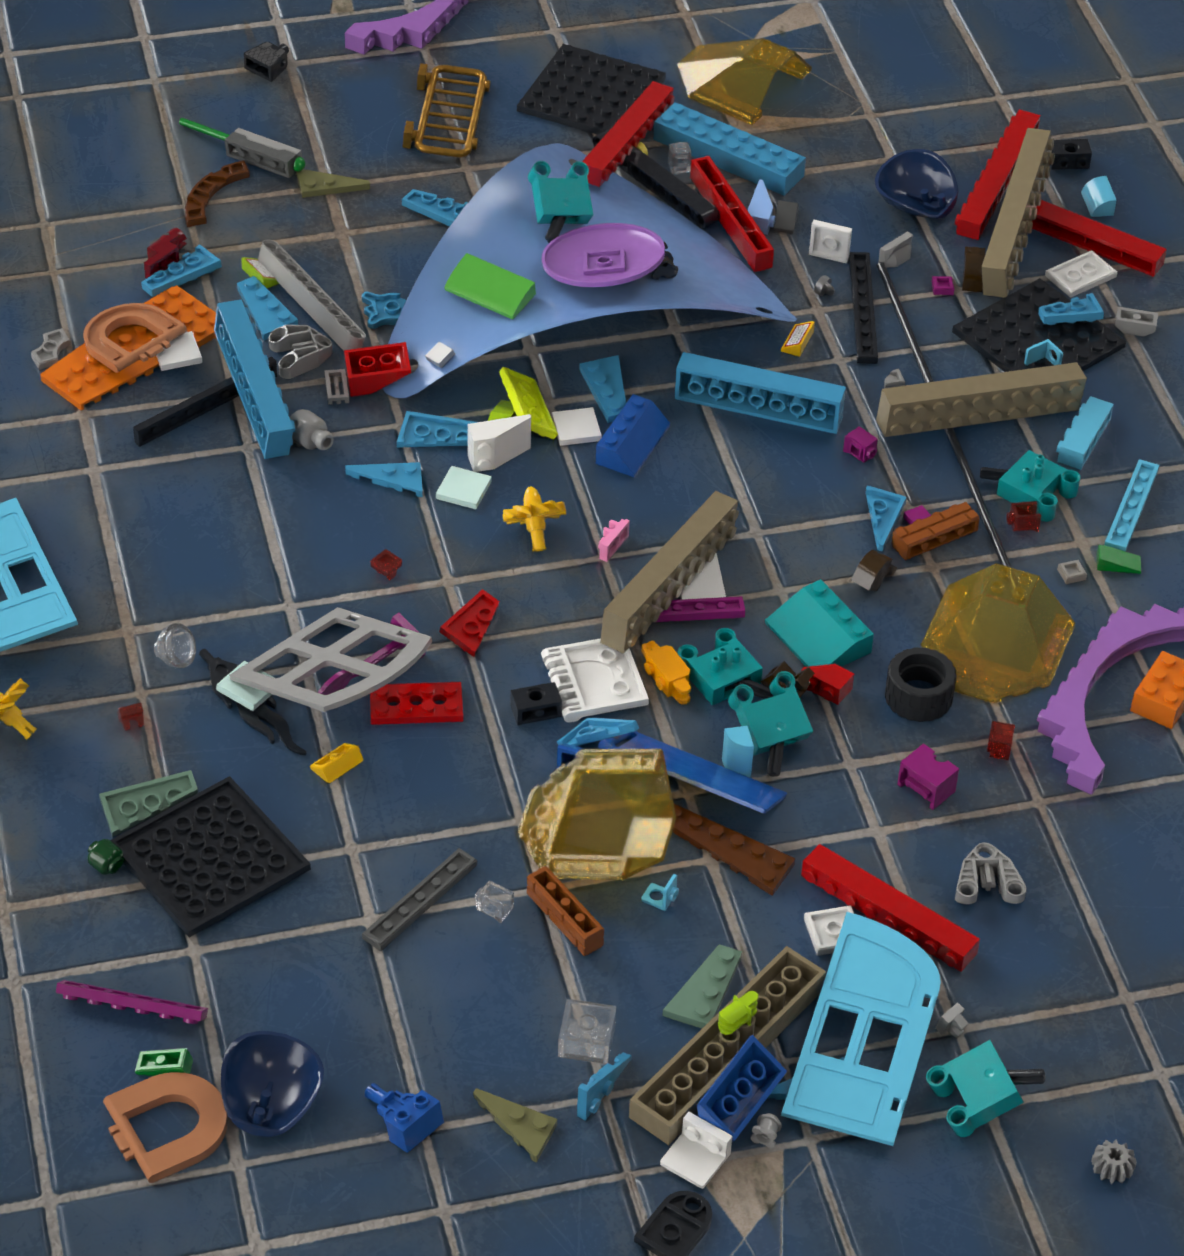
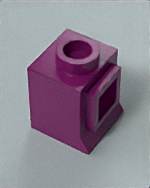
[843,426,878,462]

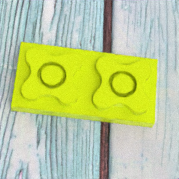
[499,367,558,440]

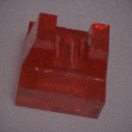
[371,549,402,580]
[117,702,144,731]

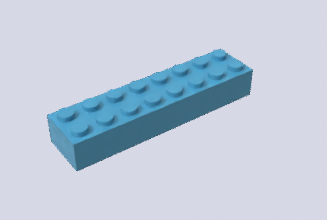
[653,102,806,196]
[214,299,295,459]
[675,352,846,434]

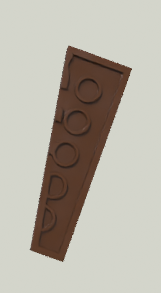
[658,802,795,896]

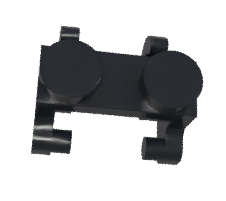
[652,241,678,280]

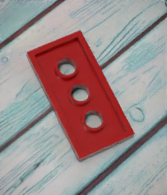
[370,682,463,725]

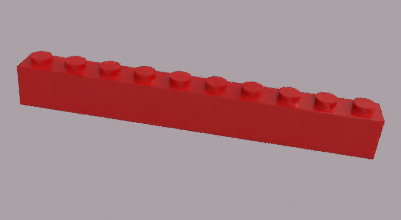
[582,81,675,187]
[954,109,1041,240]

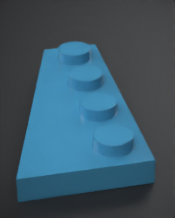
[402,189,468,227]
[141,245,222,297]
[237,276,298,341]
[579,355,626,423]
[397,411,477,448]

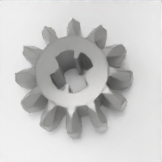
[1091,1139,1137,1184]

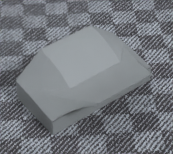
[878,231,913,267]
[1115,307,1158,337]

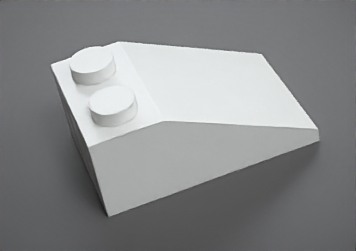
[468,414,531,472]

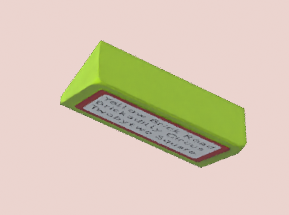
[241,257,279,288]

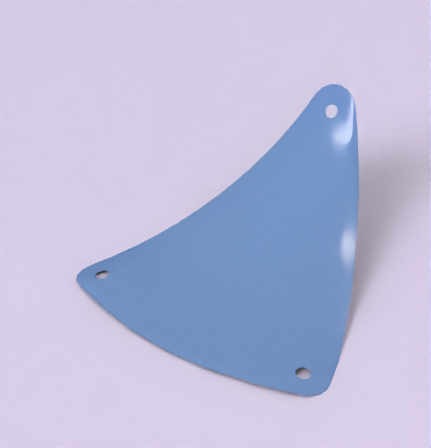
[382,143,797,398]

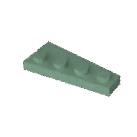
[99,770,198,838]
[662,944,742,1028]

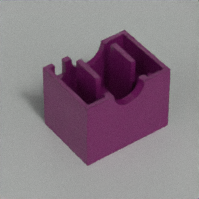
[897,743,959,810]

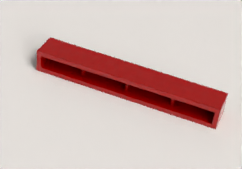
[690,156,774,272]
[1032,200,1167,277]
[801,844,980,972]

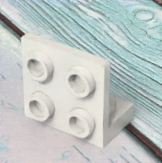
[660,1112,732,1189]

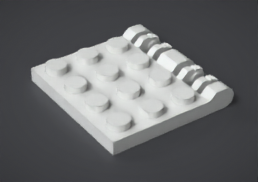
[541,638,649,722]

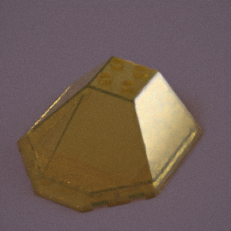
[677,38,812,125]
[921,563,1076,703]
[517,749,676,880]

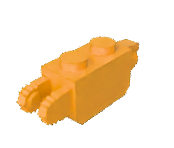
[641,641,691,705]

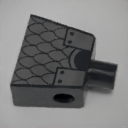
[244,42,289,82]

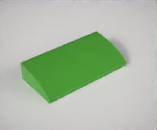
[444,253,536,320]

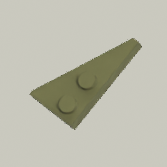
[296,169,370,198]
[473,1088,557,1162]

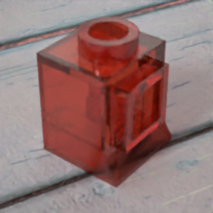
[1006,501,1041,532]
[987,721,1015,760]

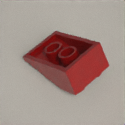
[344,342,411,397]

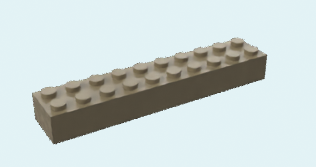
[982,128,1055,298]
[876,362,1087,437]
[600,491,739,654]
[629,946,826,1145]

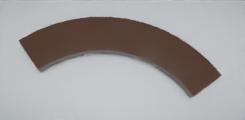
[185,160,250,227]

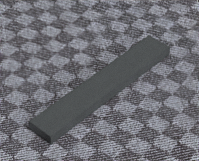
[362,848,477,951]

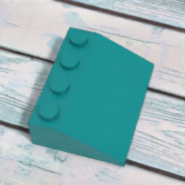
[765,579,874,667]

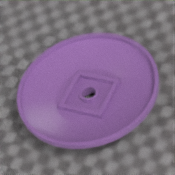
[542,223,665,287]

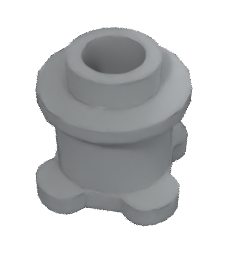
[751,1113,782,1148]

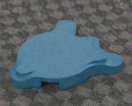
[362,292,408,329]

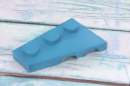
[1039,293,1104,325]

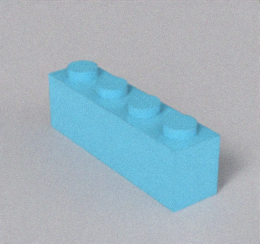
[1056,396,1114,470]

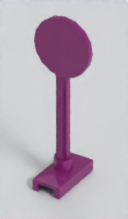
[317,613,426,695]

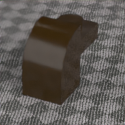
[962,246,985,292]
[851,549,897,591]
[761,661,815,698]

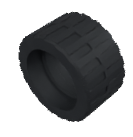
[885,647,957,722]

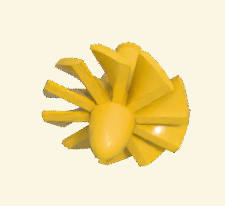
[503,486,566,552]
[0,678,37,740]

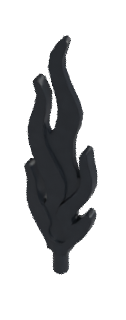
[199,648,307,755]

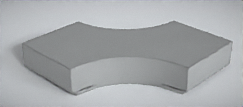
[31,328,71,370]

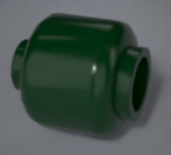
[87,839,124,875]

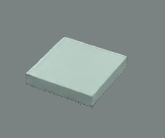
[436,466,492,510]
[216,661,274,711]

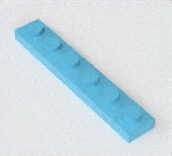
[1104,459,1160,551]

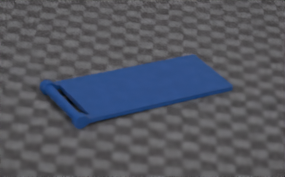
[598,731,787,814]

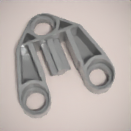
[269,325,333,379]
[955,842,1026,904]

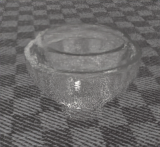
[154,623,196,669]

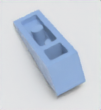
[747,179,776,235]

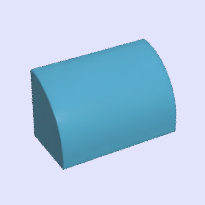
[1081,176,1117,217]
[722,726,754,777]

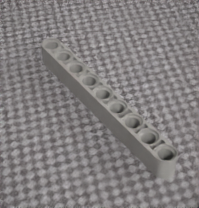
[258,240,366,351]

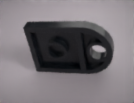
[634,1191,712,1256]

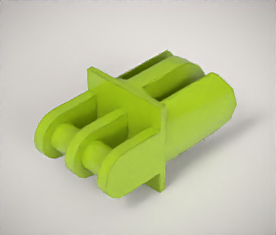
[718,991,758,1035]

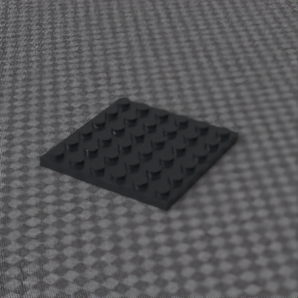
[517,44,666,135]
[952,278,1126,372]
[110,776,311,938]

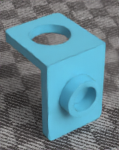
[1024,339,1063,365]
[641,874,679,911]

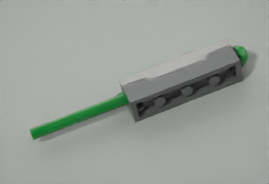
[179,118,306,178]

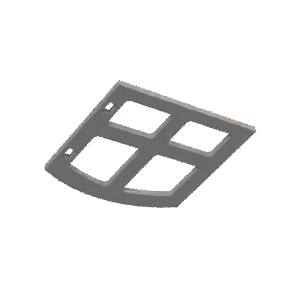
[229,607,432,712]

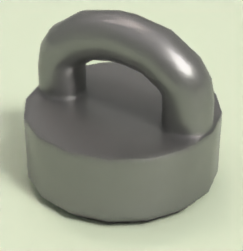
[814,275,835,296]

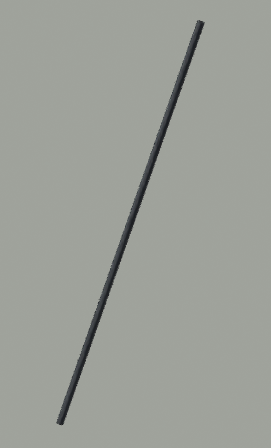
[877,262,1026,606]

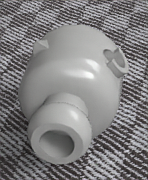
[289,409,334,450]

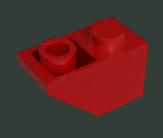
[801,664,854,705]

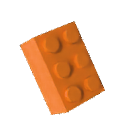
[1130,651,1184,729]

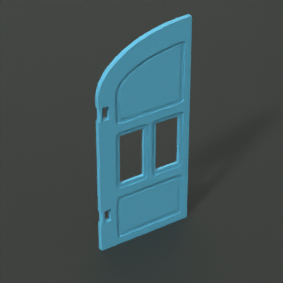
[0,498,78,652]
[781,912,941,1146]

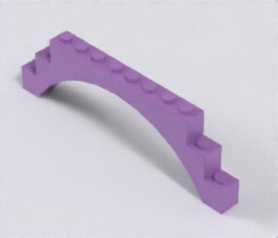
[345,0,469,55]
[1037,604,1184,795]

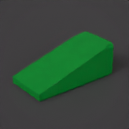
[1096,545,1141,574]
[135,1048,193,1076]

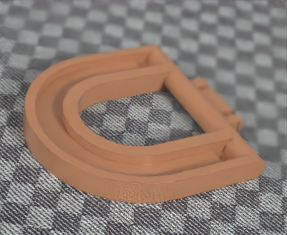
[83,303,187,373]
[103,1072,228,1183]

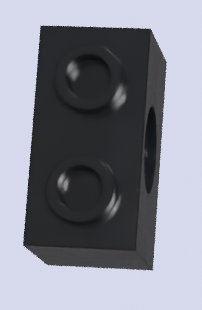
[1050,139,1092,170]
[510,682,562,725]

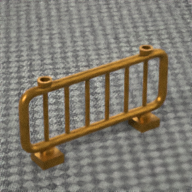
[403,63,490,157]

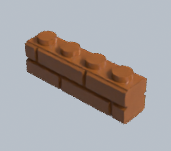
[891,502,980,560]
[527,866,604,956]

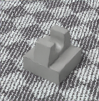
[935,1002,968,1038]

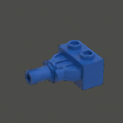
[365,1083,444,1153]

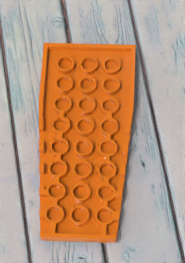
[40,285,216,410]

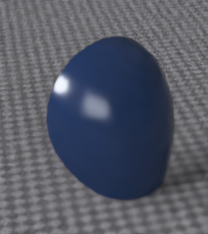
[875,149,958,219]
[221,1031,324,1137]

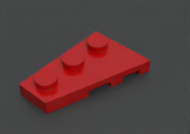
[439,589,500,657]

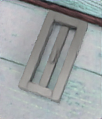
[324,369,349,405]

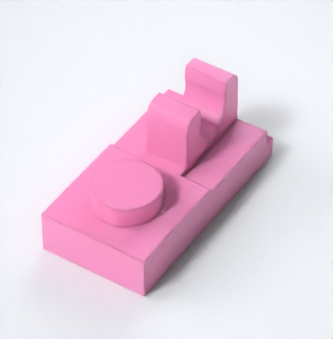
[598,519,630,562]

